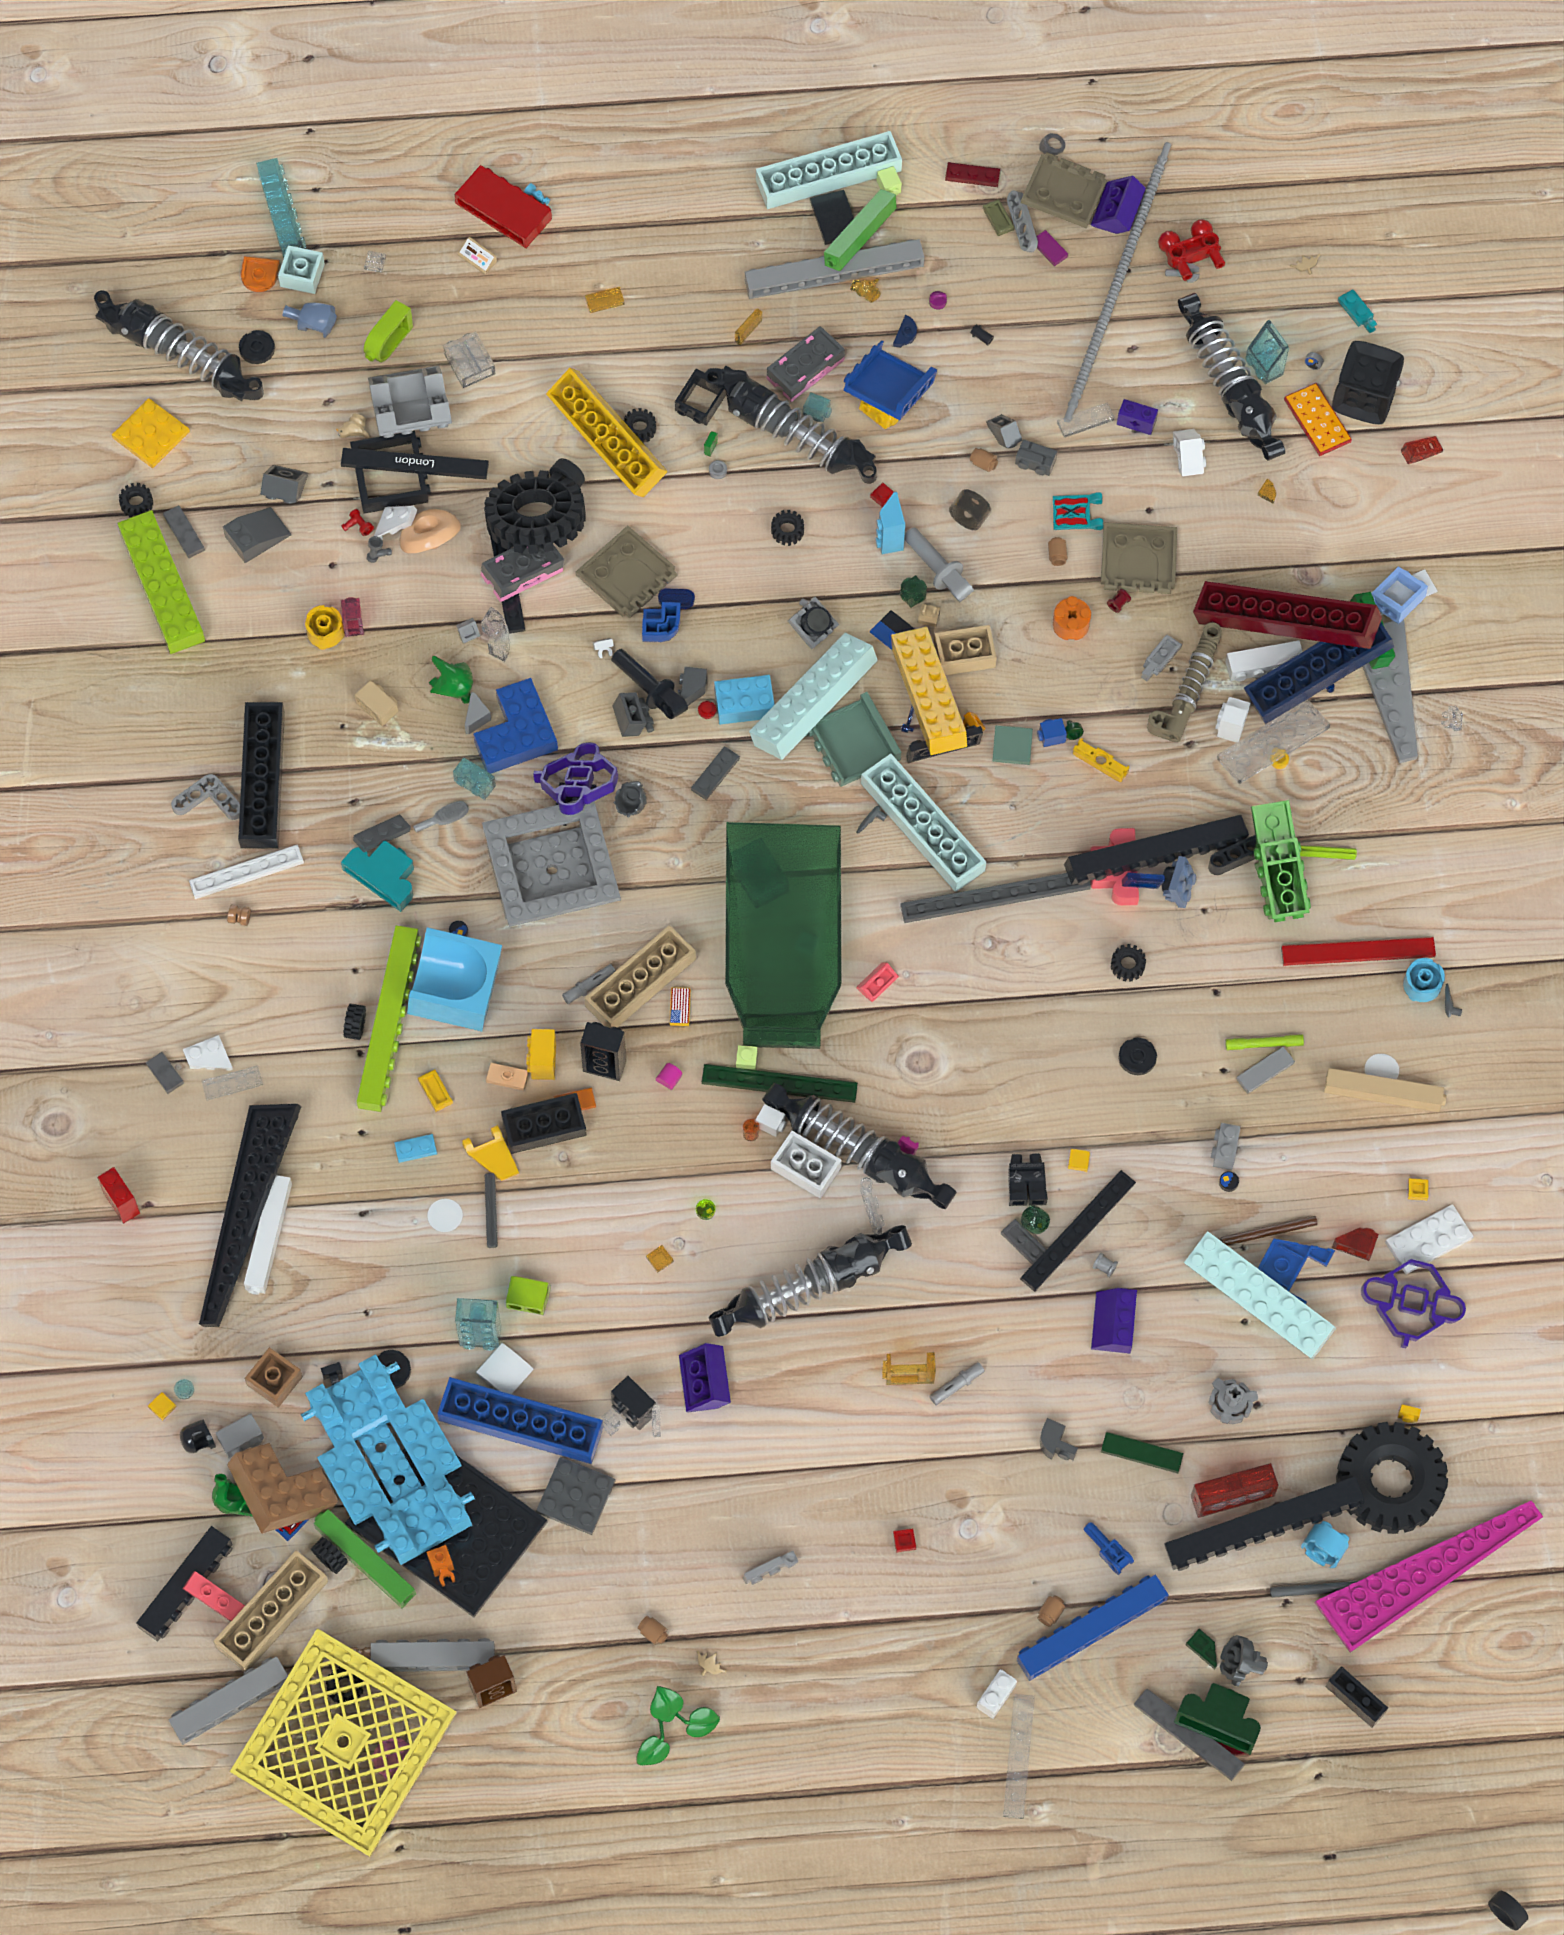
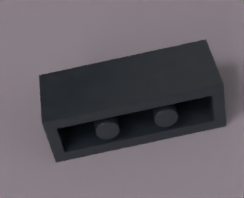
[1325,1666,1388,1728]

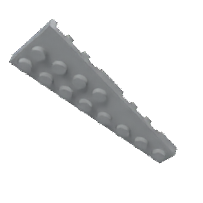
[1362,620,1418,764]

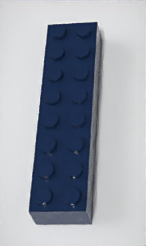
[1244,622,1394,725]

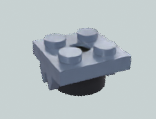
[1161,856,1196,908]

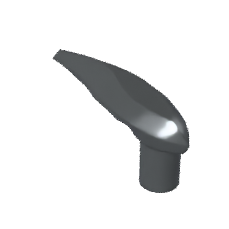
[856,806,887,834]
[1445,983,1462,1017]

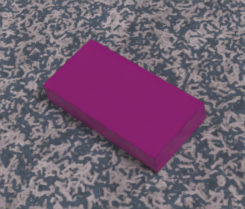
[1036,230,1068,267]

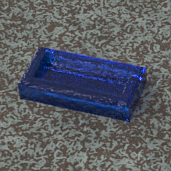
[1122,873,1165,889]

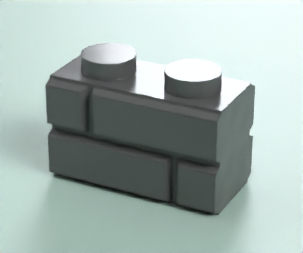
[1015,439,1058,476]

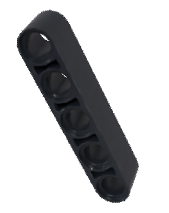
[1208,835,1257,875]

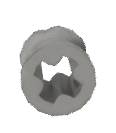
[1092,1253,1118,1278]

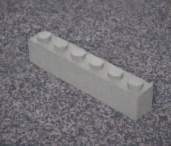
[371,1638,495,1672]
[168,1656,288,1745]

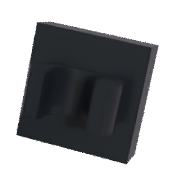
[320,1362,343,1385]

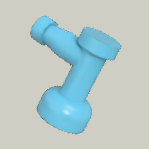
[524,183,550,205]

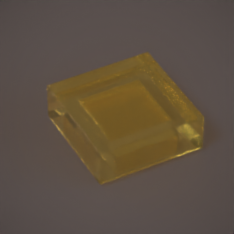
[646,1245,674,1273]

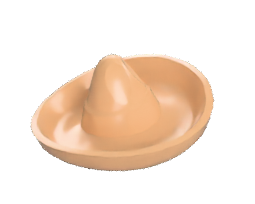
[399,509,461,553]

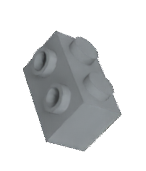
[1211,1123,1241,1170]
[216,1413,264,1458]

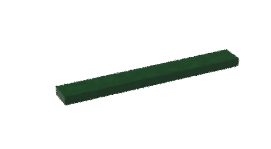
[702,1064,858,1103]

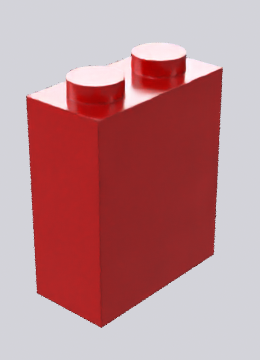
[97,1167,140,1224]

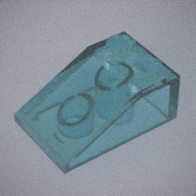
[1245,320,1289,384]

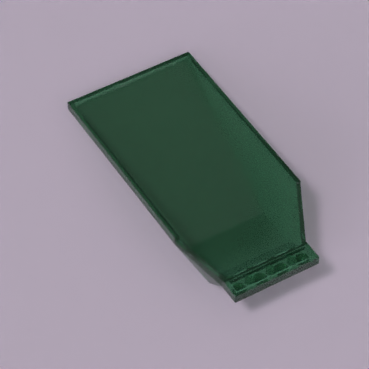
[725,822,842,1049]

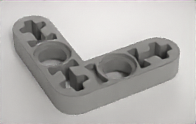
[171,774,240,820]

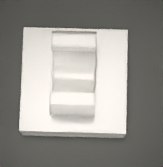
[592,638,614,658]

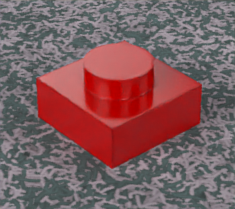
[870,483,894,508]
[893,1528,916,1553]

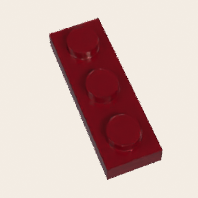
[945,162,1000,187]

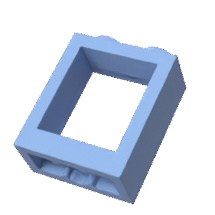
[1371,566,1428,624]

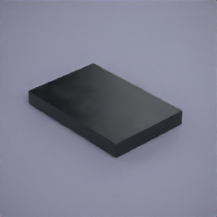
[810,190,854,245]

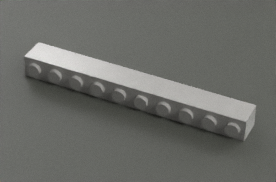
[745,239,924,299]

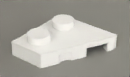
[183,1035,233,1071]

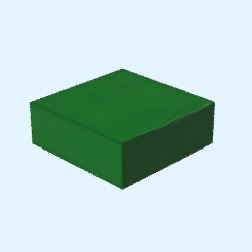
[704,431,718,457]

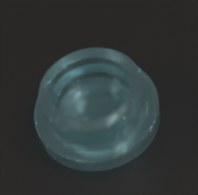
[174,1379,194,1399]

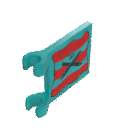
[1053,492,1103,530]

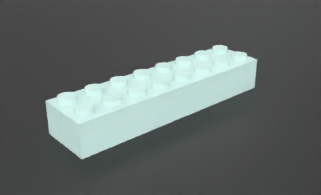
[756,131,902,209]
[749,633,878,760]
[861,754,986,892]
[1184,1231,1336,1360]

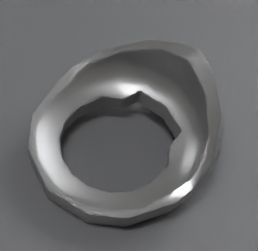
[1039,133,1065,155]

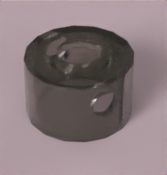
[949,489,991,530]

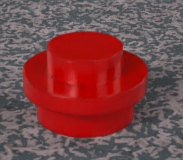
[698,701,717,719]

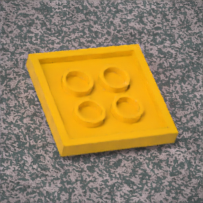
[112,398,190,468]

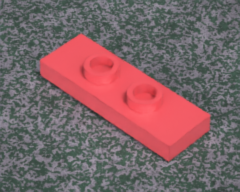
[183,1571,245,1622]

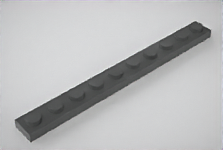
[900,873,1091,923]

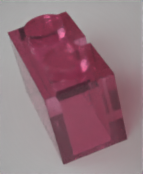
[341,597,364,637]

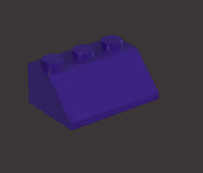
[1090,175,1146,234]
[1091,1288,1137,1354]
[679,1343,731,1412]

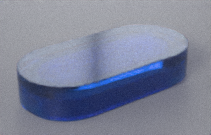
[658,588,695,609]

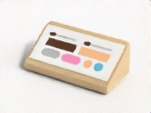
[458,237,497,274]

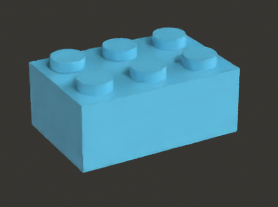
[714,675,775,725]

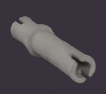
[562,964,615,1004]
[929,1362,984,1405]

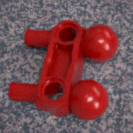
[1158,219,1225,281]

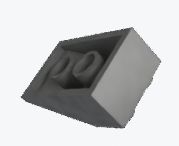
[223,507,291,563]

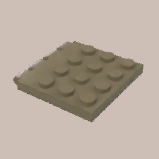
[1020,152,1107,229]
[1101,522,1177,594]
[576,526,677,618]

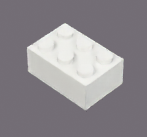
[771,1131,842,1199]

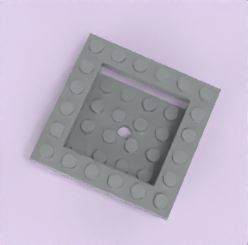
[482,801,621,927]

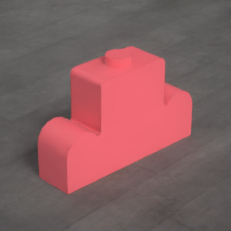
[1090,828,1139,906]

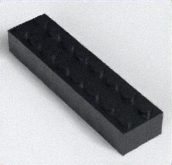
[238,702,285,849]

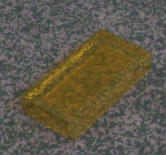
[585,287,625,313]
[735,308,762,345]

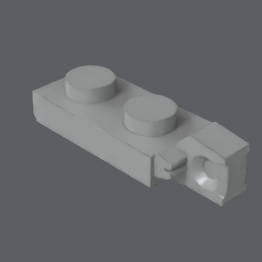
[1141,635,1182,681]
[743,1551,798,1585]

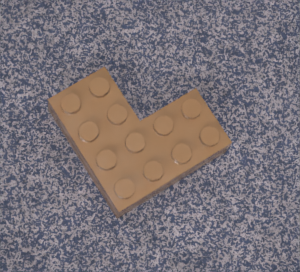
[227,1443,338,1534]

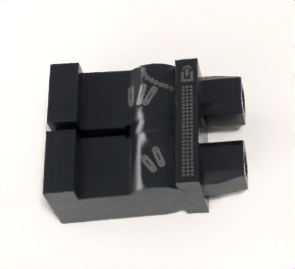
[1008,1153,1048,1206]

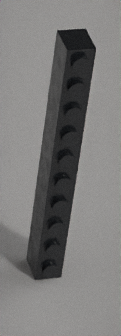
[1064,815,1249,885]
[1164,1476,1364,1571]

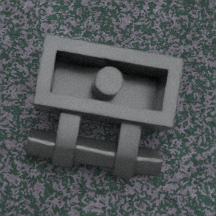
[612,692,654,737]

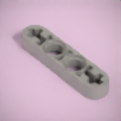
[1007,190,1038,252]

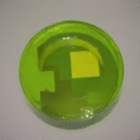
[696,1199,715,1220]

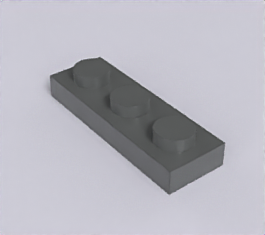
[691,746,740,800]
[353,814,411,852]

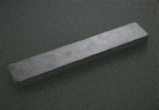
[1134,1689,1245,1781]

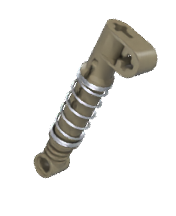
[1147,623,1222,742]

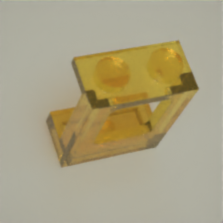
[882,1352,936,1385]

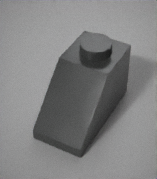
[986,414,1023,448]

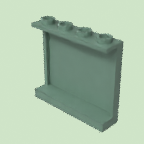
[807,692,901,787]

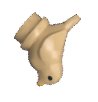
[336,413,371,439]

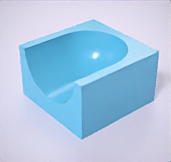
[407,927,502,1031]

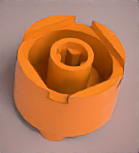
[1053,596,1091,641]

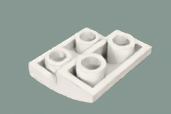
[475,1343,534,1394]

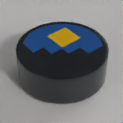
[449,921,468,937]
[1219,1171,1239,1192]

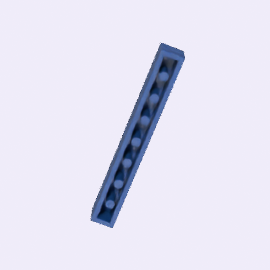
[1017,1574,1169,1681]

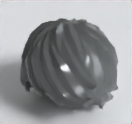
[613,781,647,818]

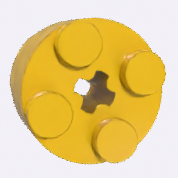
[305,605,344,650]

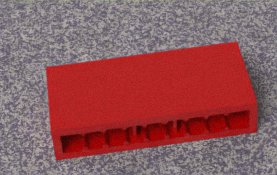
[454,165,552,248]

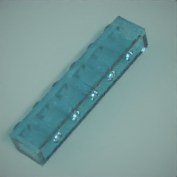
[256,158,306,260]

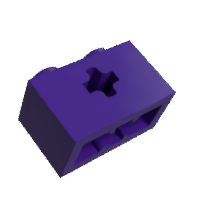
[1117,399,1158,435]

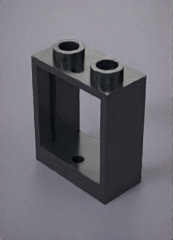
[675,369,726,426]

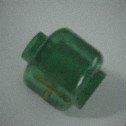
[1021,1206,1050,1234]

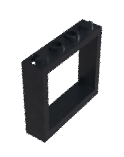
[350,431,431,514]

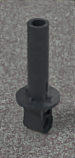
[611,649,688,719]

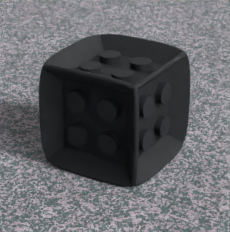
[1332,341,1404,425]

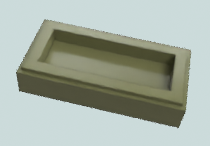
[983,199,1014,236]

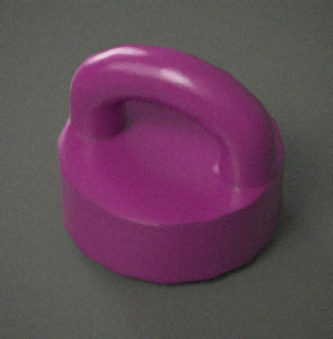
[929,291,947,310]

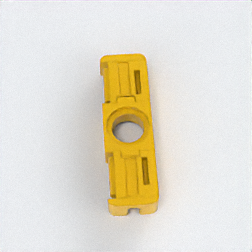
[1073,738,1129,782]

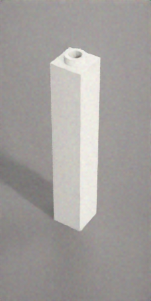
[244,1175,292,1295]

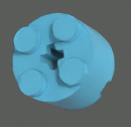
[1403,958,1445,1002]
[1301,1521,1349,1568]

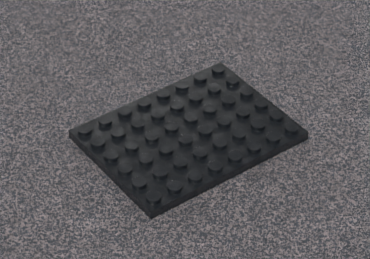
[345,1448,548,1618]

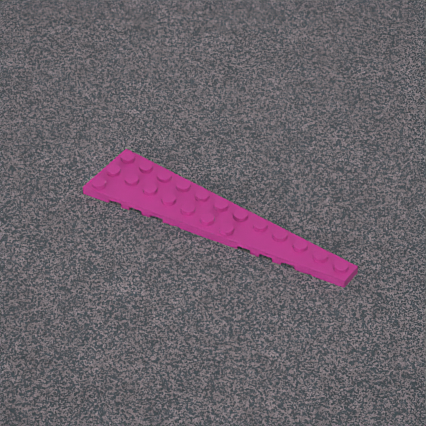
[1314,1500,1543,1653]

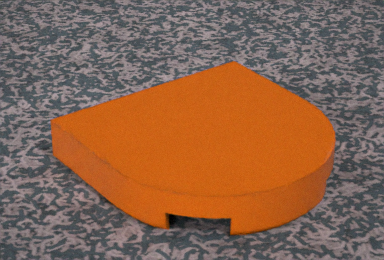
[241,256,280,292]

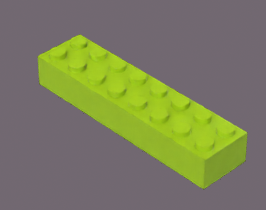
[117,510,205,654]

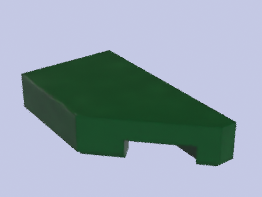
[1186,1629,1217,1670]

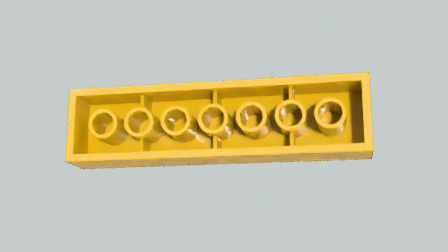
[546,368,668,498]
[891,627,967,755]

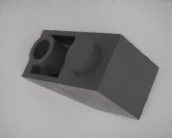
[678,667,707,706]

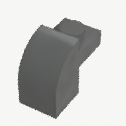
[1040,1418,1078,1461]

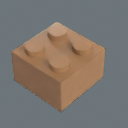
[244,1347,303,1408]

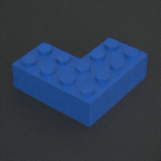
[473,678,558,775]

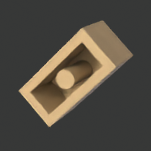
[355,680,398,726]

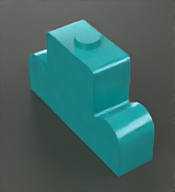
[341,841,414,912]

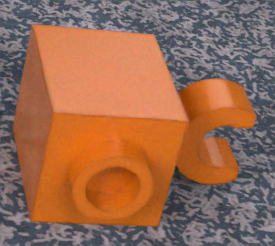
[427,1545,455,1586]

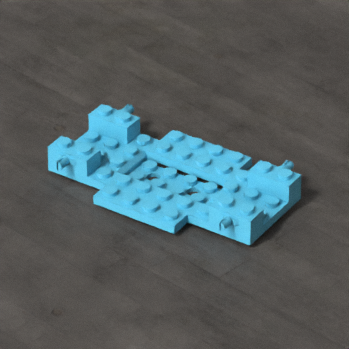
[301,1354,475,1565]

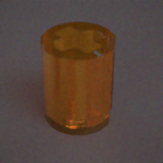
[743,1119,759,1141]

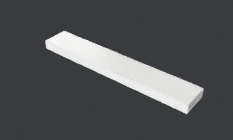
[189,844,304,899]

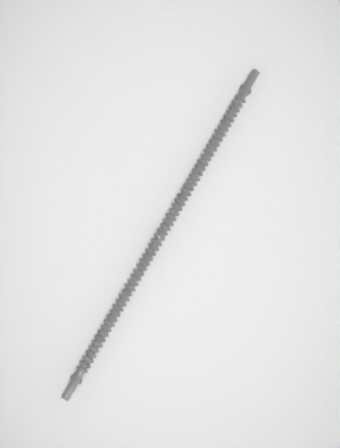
[1064,142,1171,423]

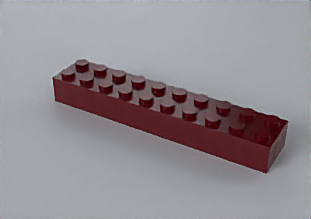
[1193,581,1382,649]

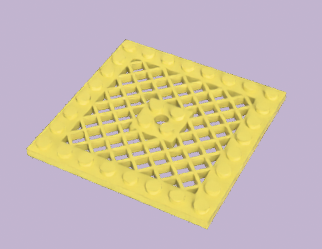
[230,1629,457,1857]

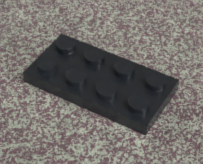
[906,725,983,763]

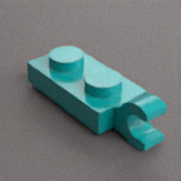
[1338,289,1377,333]

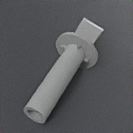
[904,528,974,602]

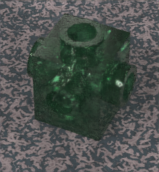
[900,575,927,608]

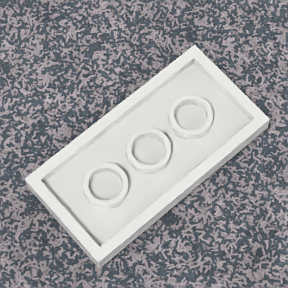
[1385,1204,1474,1275]

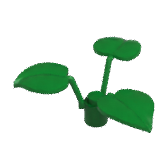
[636,1686,720,1766]

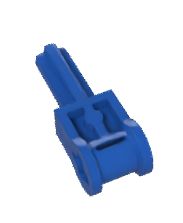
[1083,1522,1134,1575]

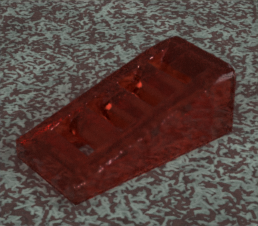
[1401,436,1444,464]

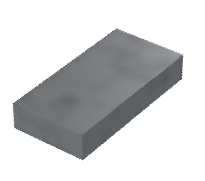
[146,1052,184,1094]

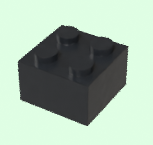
[611,1376,657,1431]

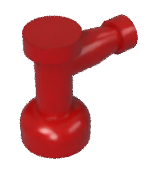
[341,509,374,536]

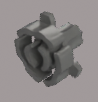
[1220,1635,1268,1687]

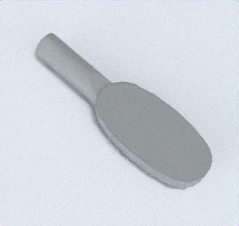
[413,801,469,833]

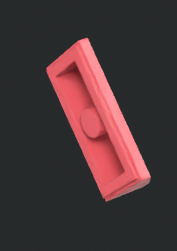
[856,962,899,1002]

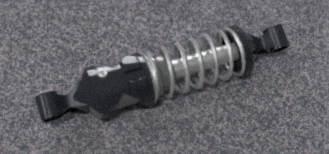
[1178,293,1285,461]
[762,1083,957,1209]
[708,1225,912,1337]

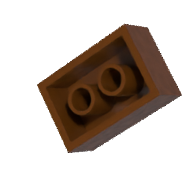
[466,1655,517,1708]

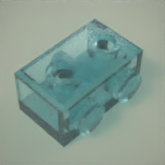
[453,758,496,800]

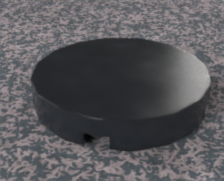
[239,330,275,364]
[1118,1037,1157,1076]
[377,1350,411,1389]

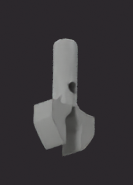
[1165,263,1200,283]

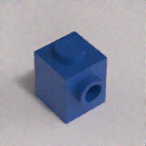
[1037,718,1067,747]

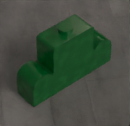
[1174,1683,1261,1755]

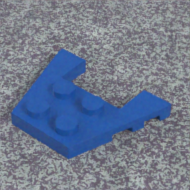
[1258,1239,1335,1304]

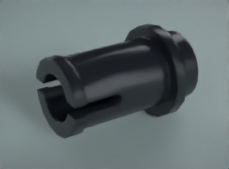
[970,324,994,346]

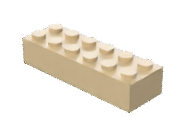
[585,925,696,1028]
[213,1550,328,1672]

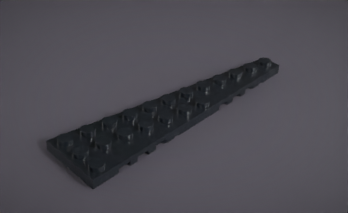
[199,1104,302,1327]

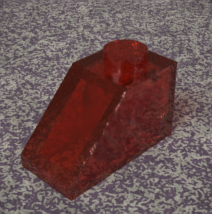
[1332,1227,1379,1261]

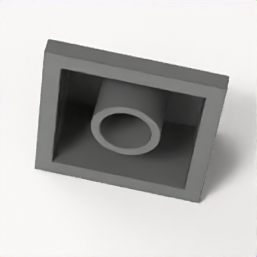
[260,465,308,504]

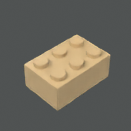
[934,625,997,675]

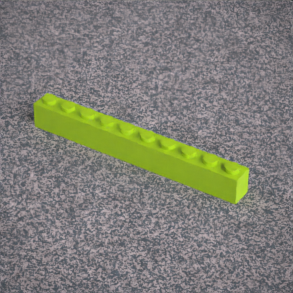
[357,925,422,1112]

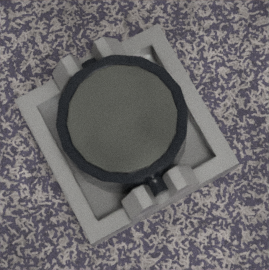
[788,597,839,649]

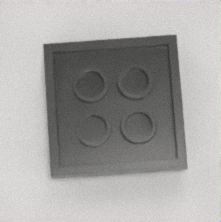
[536,1457,616,1535]

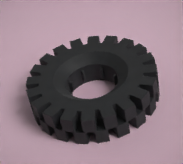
[484,470,586,554]
[1336,1422,1448,1534]

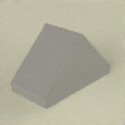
[465,692,491,734]

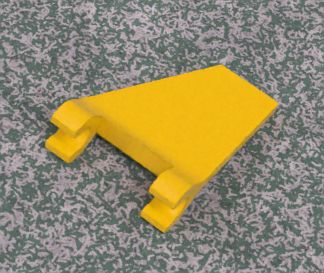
[462,1125,519,1181]

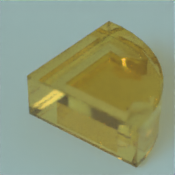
[1258,479,1276,504]

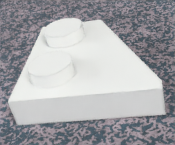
[374,506,417,539]

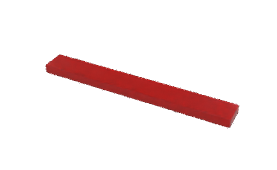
[1281,937,1436,966]

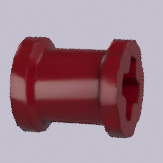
[1107,589,1131,613]

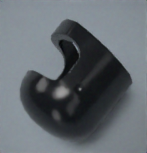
[180,1419,216,1453]

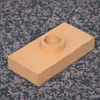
[486,1063,529,1091]

